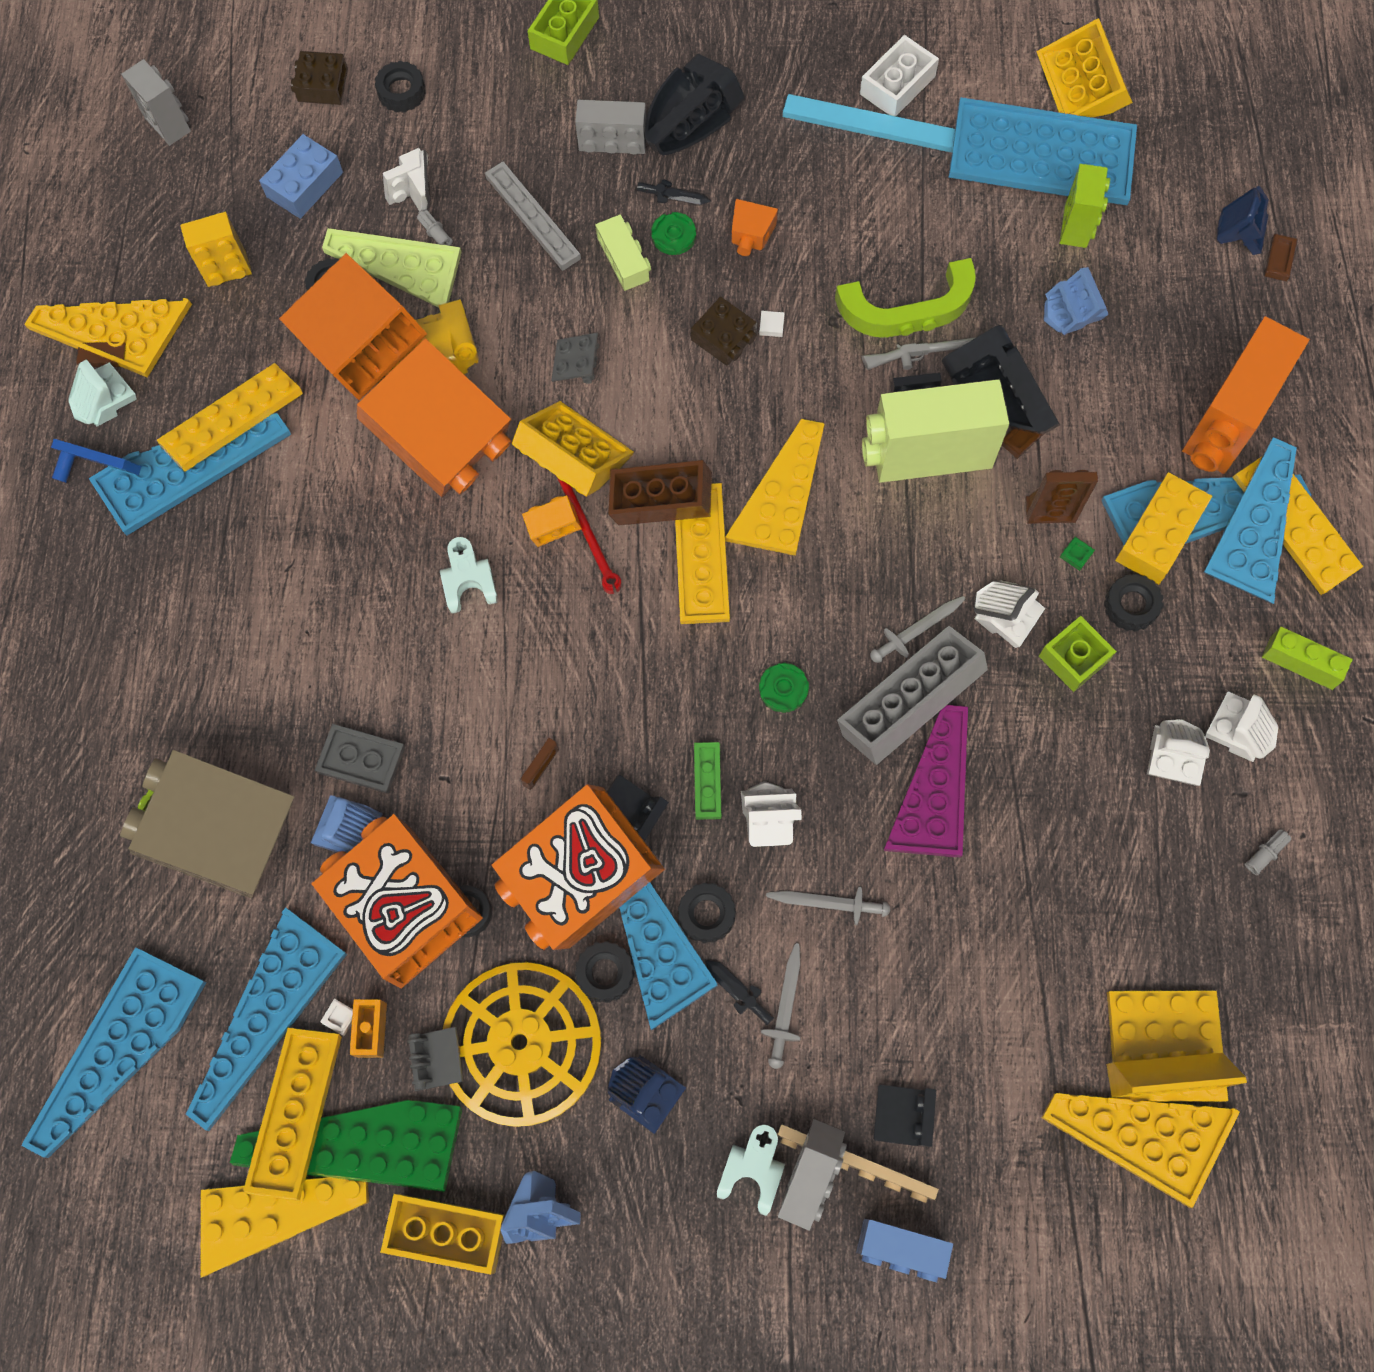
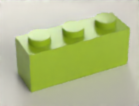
[1262,627,1353,690]

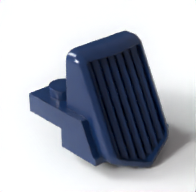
[1216,186,1269,255]
[607,1055,686,1134]

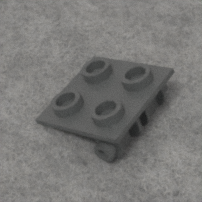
[551,333,599,384]
[407,1027,463,1091]

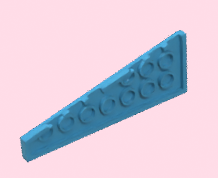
[186,908,347,1131]

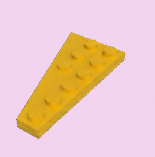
[201,1177,369,1278]

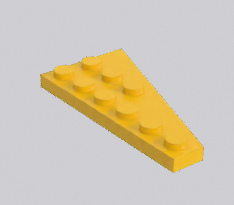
[725,419,824,556]

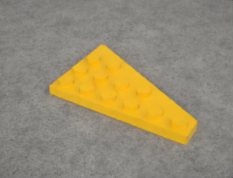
[24,298,192,378]
[1041,1093,1240,1208]

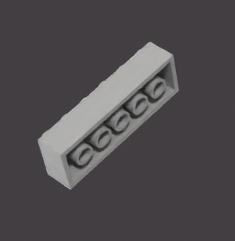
[837,626,988,765]

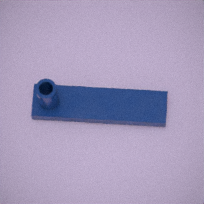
[51,439,142,483]

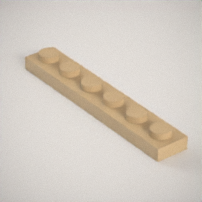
[777,1124,939,1203]

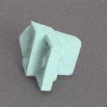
[69,360,137,427]

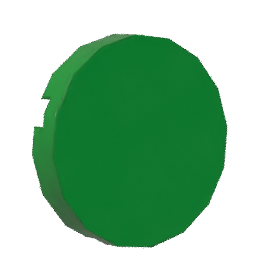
[651,212,696,255]
[759,663,809,713]

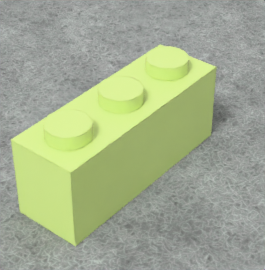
[595,215,651,291]

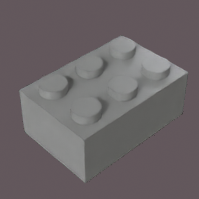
[121,59,191,146]
[575,100,646,154]
[778,1119,847,1231]

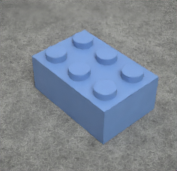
[259,134,343,219]
[856,1219,953,1283]

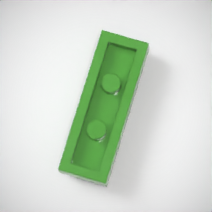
[694,742,721,820]

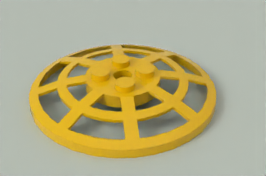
[443,962,601,1127]

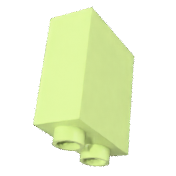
[862,379,1009,483]

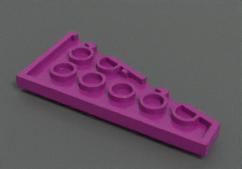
[883,705,968,858]

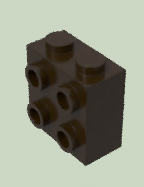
[291,51,348,105]
[691,296,757,366]

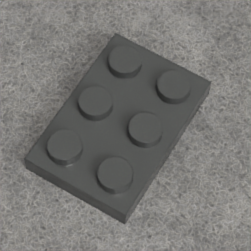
[315,724,405,794]

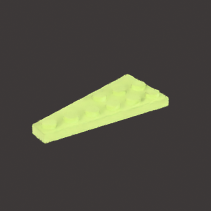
[322,228,462,308]

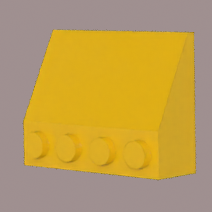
[1036,18,1133,118]
[512,401,634,497]
[1106,1048,1247,1098]

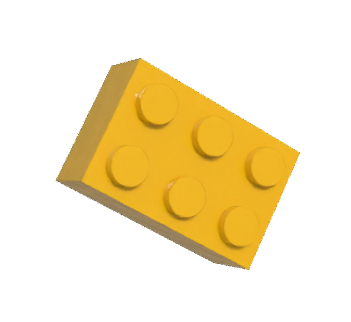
[180,212,252,287]

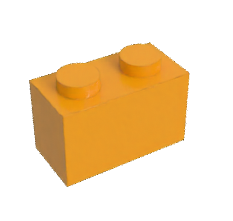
[522,495,582,547]
[350,999,387,1058]

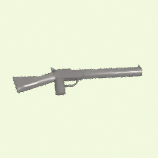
[862,337,976,370]

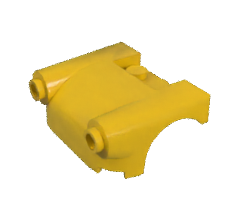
[385,299,479,376]

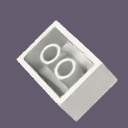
[860,35,939,116]

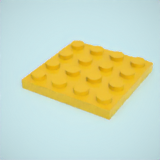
[1107,991,1228,1102]

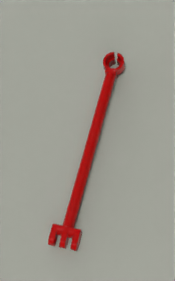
[556,476,621,594]

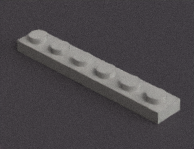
[485,162,581,271]

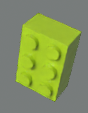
[528,0,599,65]
[1059,164,1110,248]

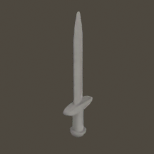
[870,596,965,663]
[766,887,890,925]
[761,943,801,1069]

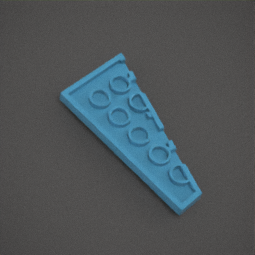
[619,882,718,1031]

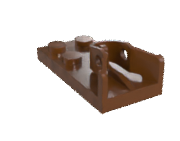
[1025,470,1098,524]

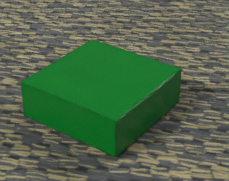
[1060,537,1095,571]

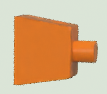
[732,199,778,256]

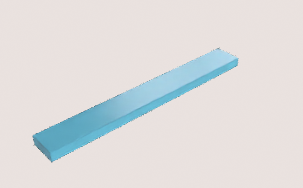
[783,94,955,153]

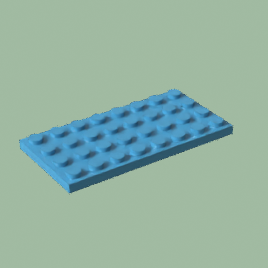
[948,97,1137,205]

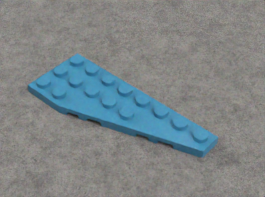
[89,413,292,536]
[1101,474,1311,545]
[21,947,207,1158]

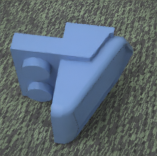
[1044,267,1108,335]
[311,795,382,853]
[500,1171,581,1244]

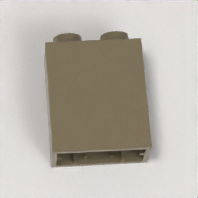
[120,750,294,899]

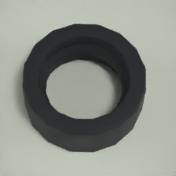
[459,885,493,937]

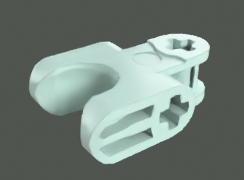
[440,537,498,614]
[717,1125,785,1216]

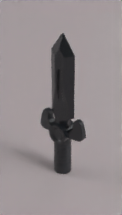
[637,179,711,205]
[706,960,774,1026]

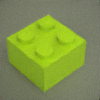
[1039,616,1117,692]

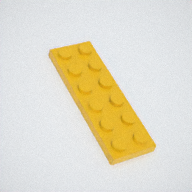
[157,363,303,472]
[1233,457,1363,595]
[675,483,730,624]
[243,1028,342,1201]

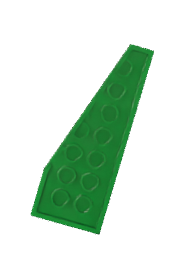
[230,1100,462,1192]

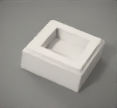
[759,311,784,337]
[320,999,353,1036]

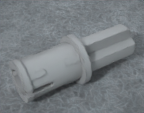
[417,209,453,246]
[1245,829,1291,875]

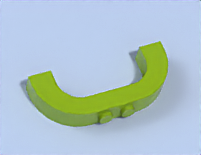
[835,258,975,337]

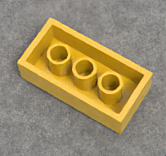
[1115,472,1212,585]
[380,1194,506,1275]

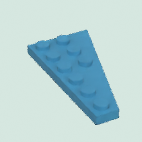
[1203,437,1297,604]

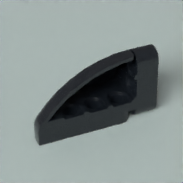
[645,54,745,156]
[942,325,1060,434]

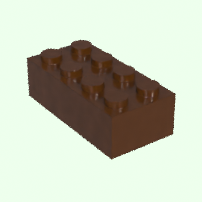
[608,460,712,526]

